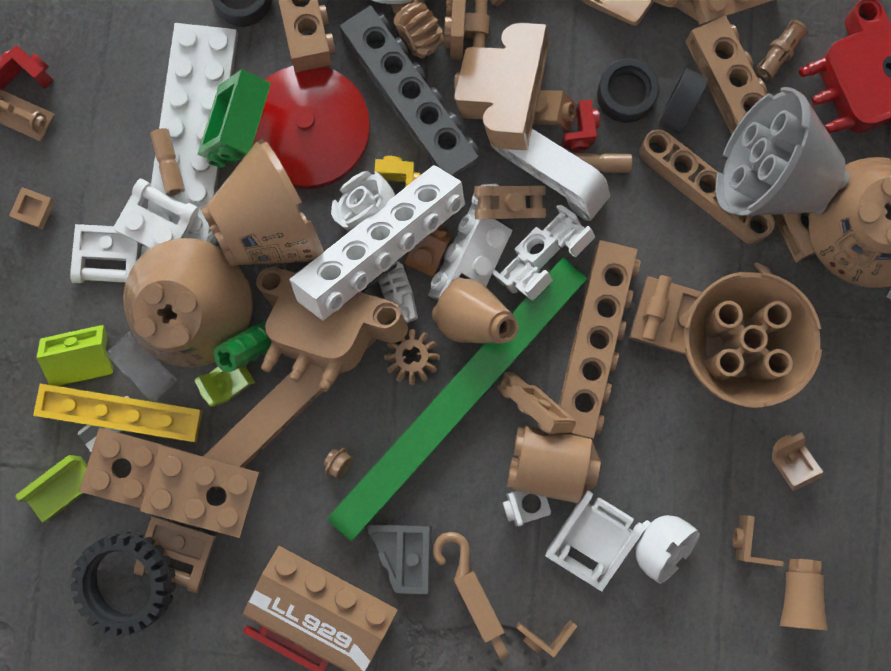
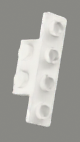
[428,184,513,300]

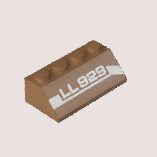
[242,546,398,671]

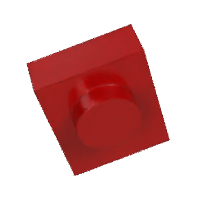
[561,99,600,152]

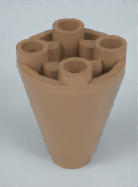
[432,277,518,344]

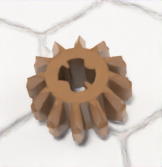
[394,1,444,59]
[384,329,440,385]

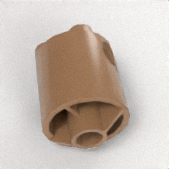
[507,425,601,504]

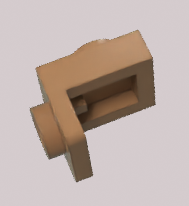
[533,90,576,132]
[772,432,823,492]

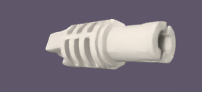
[379,261,418,323]

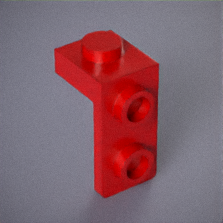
[0,45,53,90]

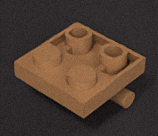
[444,0,490,61]
[628,275,702,356]

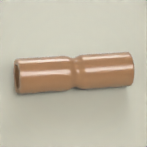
[150,128,185,196]
[572,153,632,173]

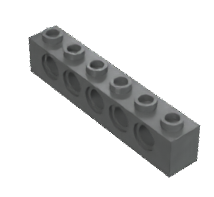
[340,5,480,179]

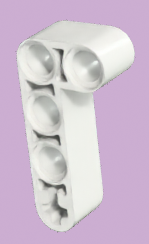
[490,129,610,221]

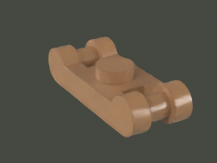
[474,186,546,219]

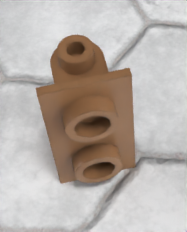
[0,89,55,142]

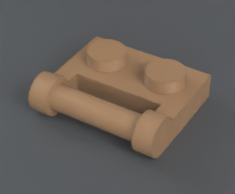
[134,516,217,594]

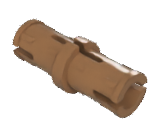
[755,20,808,81]

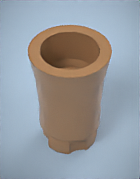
[779,559,828,631]

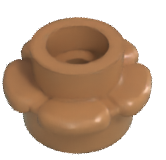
[324,448,353,479]

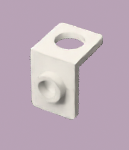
[503,491,551,526]

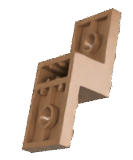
[79,427,259,538]

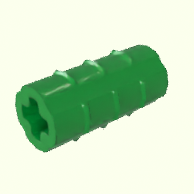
[213,321,272,373]

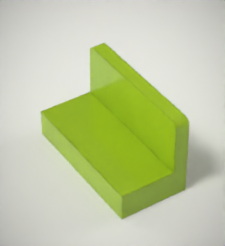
[37,325,114,386]
[15,455,87,523]

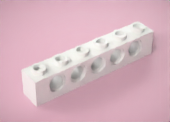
[289,165,465,321]

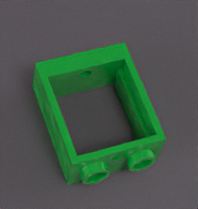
[197,69,271,168]

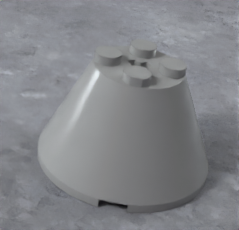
[716,87,850,216]

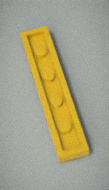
[33,383,203,443]

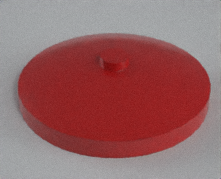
[252,66,370,189]

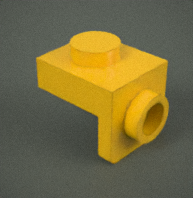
[374,156,420,188]

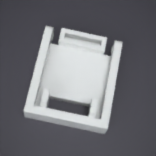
[545,490,645,591]

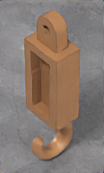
[433,532,510,661]

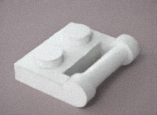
[113,178,199,249]
[70,224,141,283]

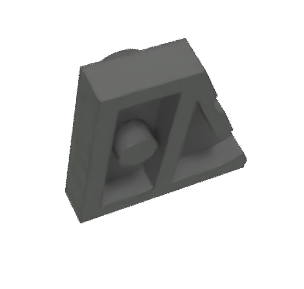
[367,525,432,594]

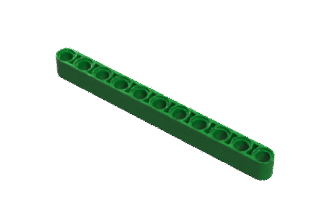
[327,257,588,542]

